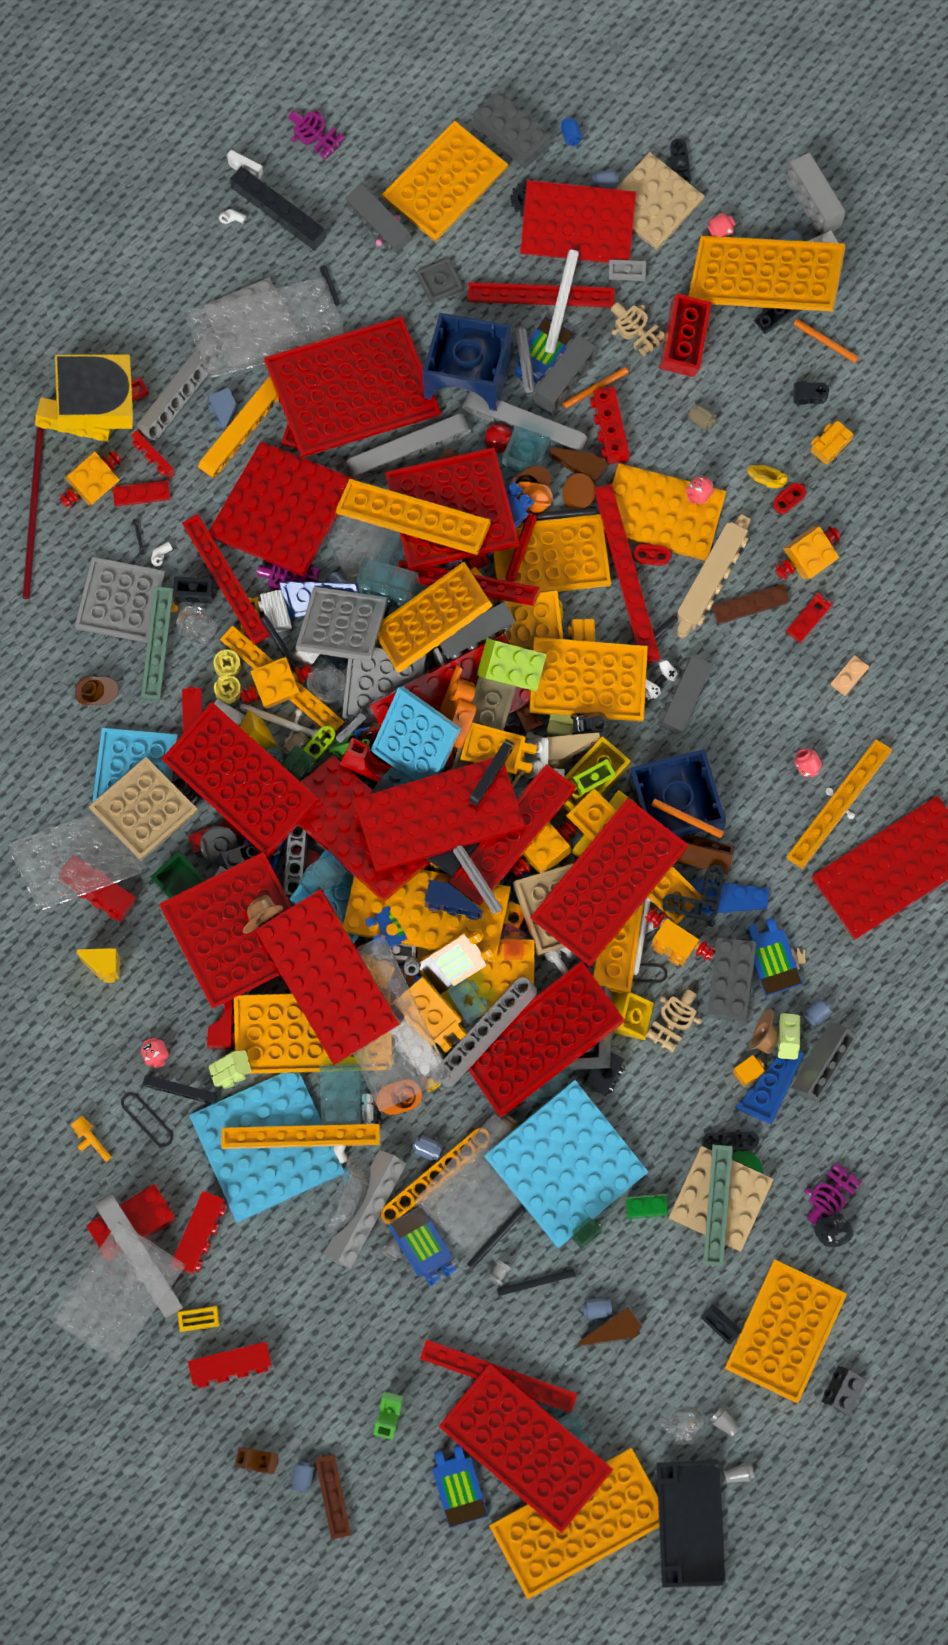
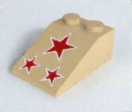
[546,733,600,769]

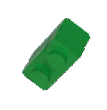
[625,1194,667,1220]

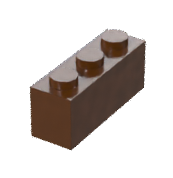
[677,834,735,875]

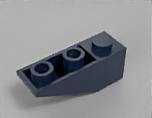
[425,880,483,920]

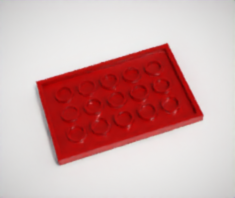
[520,180,636,263]

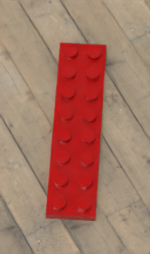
[449,764,577,907]

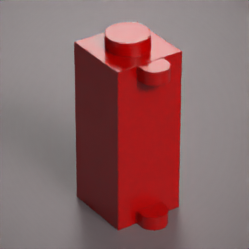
[182,687,203,734]

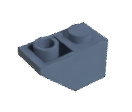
[207,387,237,432]

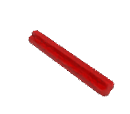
[505,513,537,582]

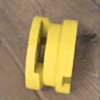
[214,650,241,677]
[214,675,242,704]

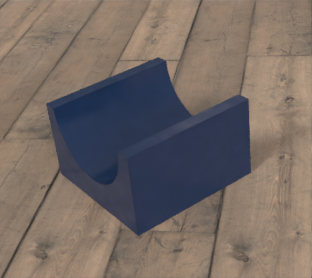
[422,313,513,411]
[628,749,726,837]

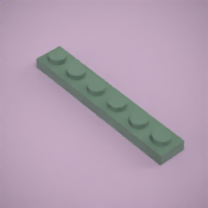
[141,586,173,701]
[703,1145,733,1267]

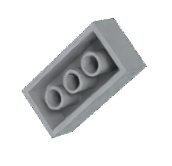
[786,152,845,235]

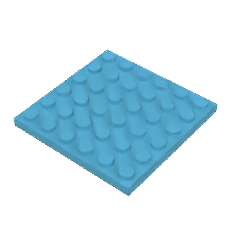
[189,1072,345,1223]
[483,1080,648,1248]

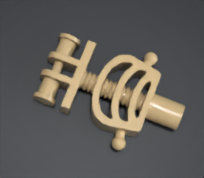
[611,302,665,357]
[646,989,701,1053]

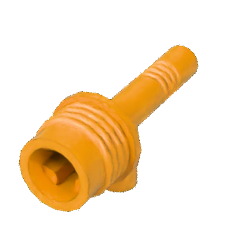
[70,1115,112,1162]

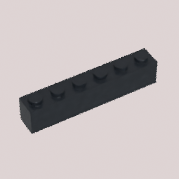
[230,166,326,251]

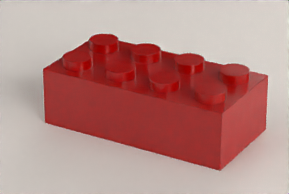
[659,293,712,377]
[86,1183,176,1262]

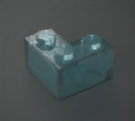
[299,854,346,895]

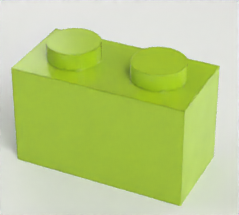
[571,759,616,795]

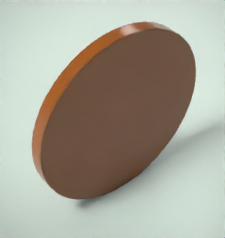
[562,473,595,510]

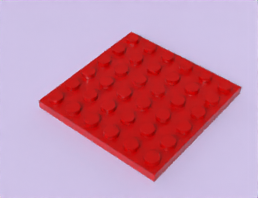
[209,441,356,577]
[385,447,520,571]
[159,852,292,1009]

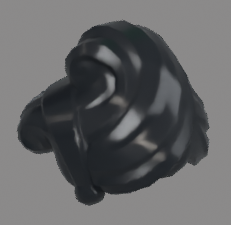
[814,1212,854,1248]

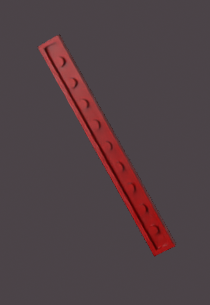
[595,484,661,664]

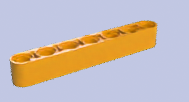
[198,377,278,479]
[381,1128,490,1225]

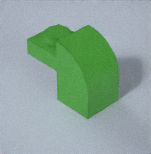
[373,1392,403,1440]

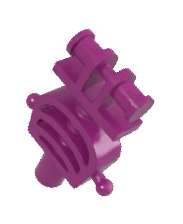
[288,110,345,160]
[257,564,321,592]
[804,1162,863,1225]

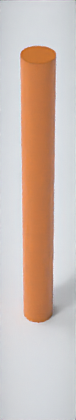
[793,319,859,363]
[562,367,629,409]
[652,799,724,838]

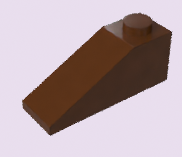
[549,447,608,486]
[579,1308,642,1347]

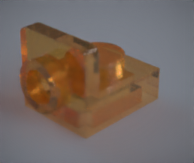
[504,932,524,960]

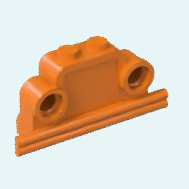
[439,665,476,758]

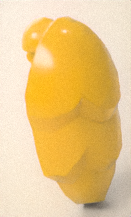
[747,465,788,488]

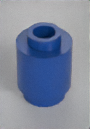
[561,117,583,146]

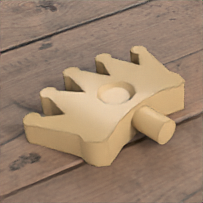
[791,948,806,969]

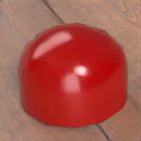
[484,423,512,453]

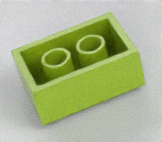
[477,638,547,691]

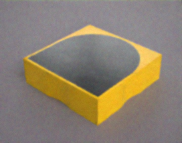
[55,355,133,429]

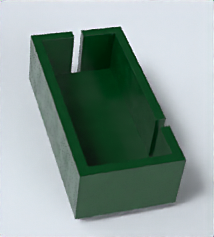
[150,851,206,899]

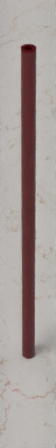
[22,426,44,599]

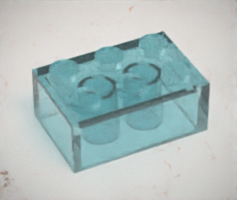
[357,558,421,607]
[320,1064,362,1125]

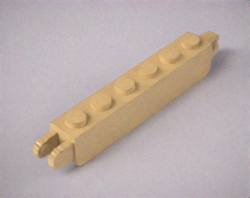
[677,514,751,639]

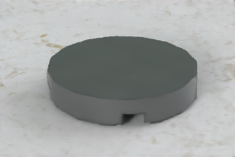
[200,826,239,864]

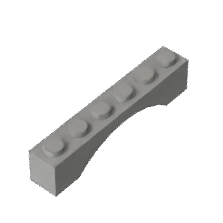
[323,1150,406,1269]

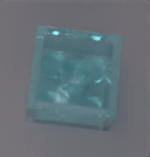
[502,426,551,473]

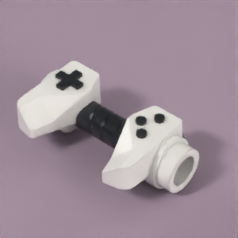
[645,660,677,701]

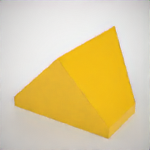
[240,710,278,749]

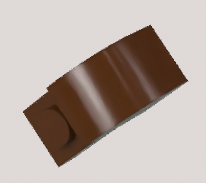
[234,1447,279,1475]

